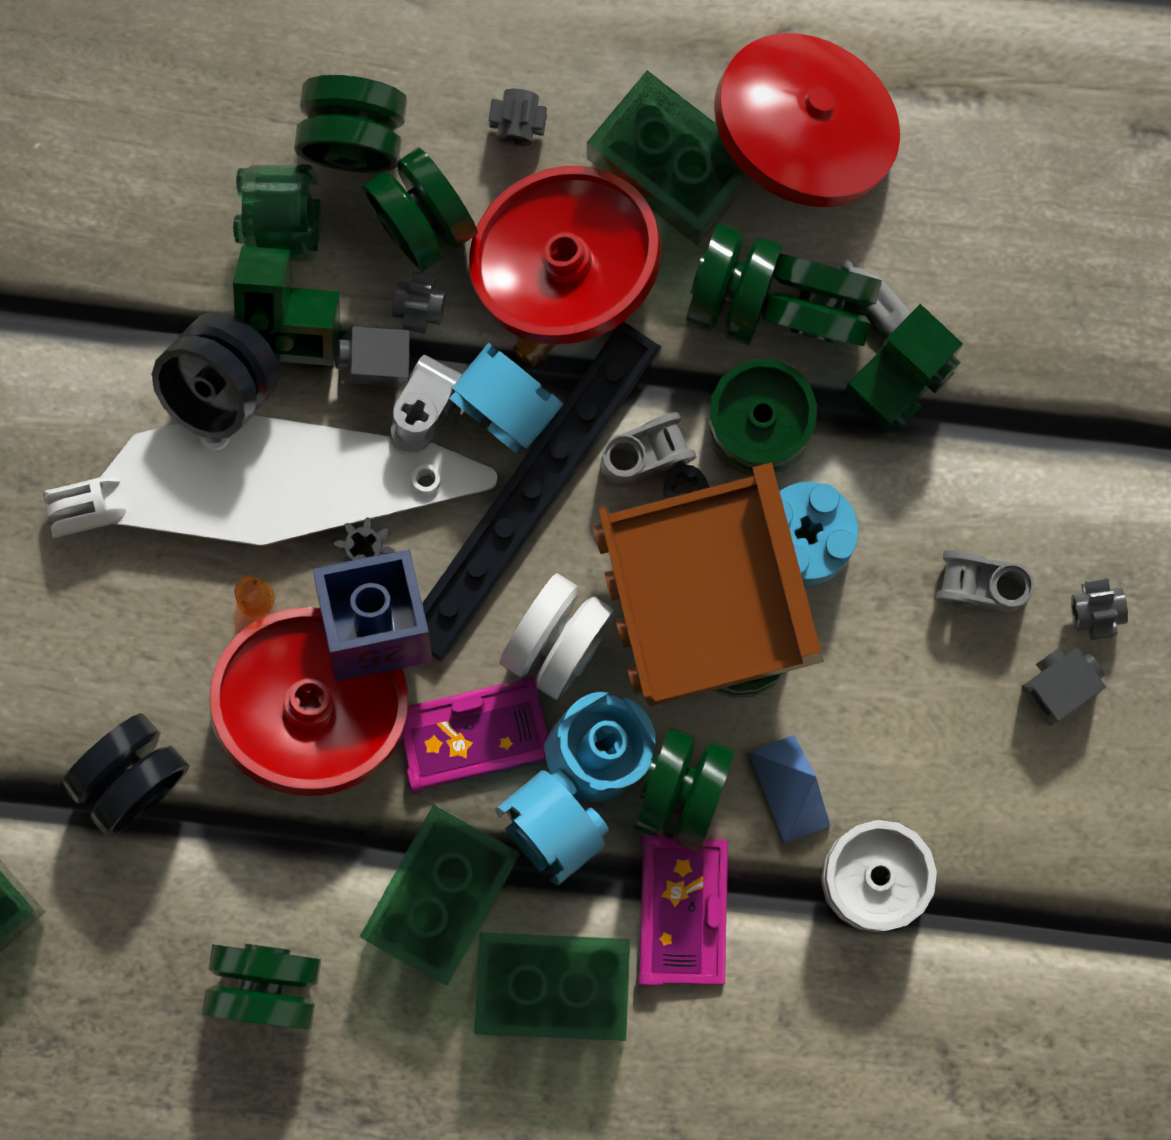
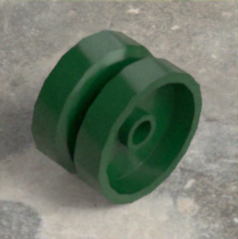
[294,75,407,173]
[362,147,478,273]
[685,223,783,346]
[762,253,882,346]
[707,358,817,475]
[634,727,735,852]
[202,944,322,1029]

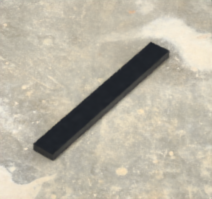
[422,322,661,663]

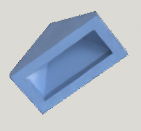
[748,735,830,844]

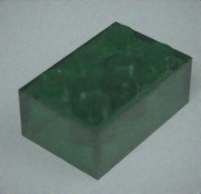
[587,70,752,246]
[359,805,522,986]
[474,932,630,1041]

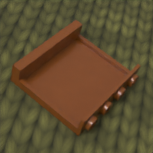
[593,462,824,707]

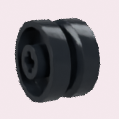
[151,312,280,439]
[60,713,190,838]

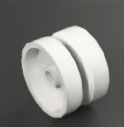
[499,573,615,701]
[821,820,937,932]

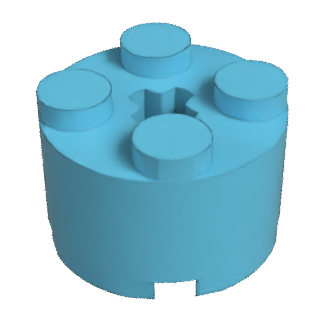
[449,343,563,453]
[780,482,858,587]
[544,692,655,803]
[495,769,609,885]

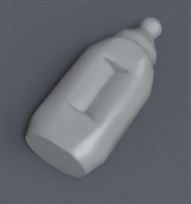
[841,260,910,337]

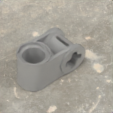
[390,355,462,452]
[600,412,697,486]
[935,550,1034,613]

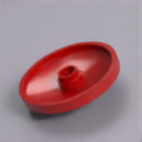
[714,33,900,207]
[469,166,662,345]
[210,607,408,796]

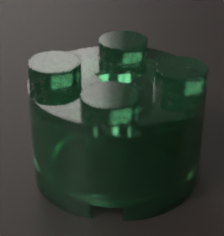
[233,164,321,261]

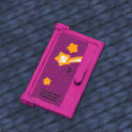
[402,677,548,794]
[637,834,728,987]

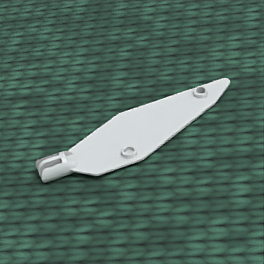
[42,415,497,547]

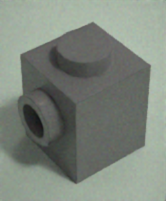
[334,326,410,388]
[1022,647,1106,725]

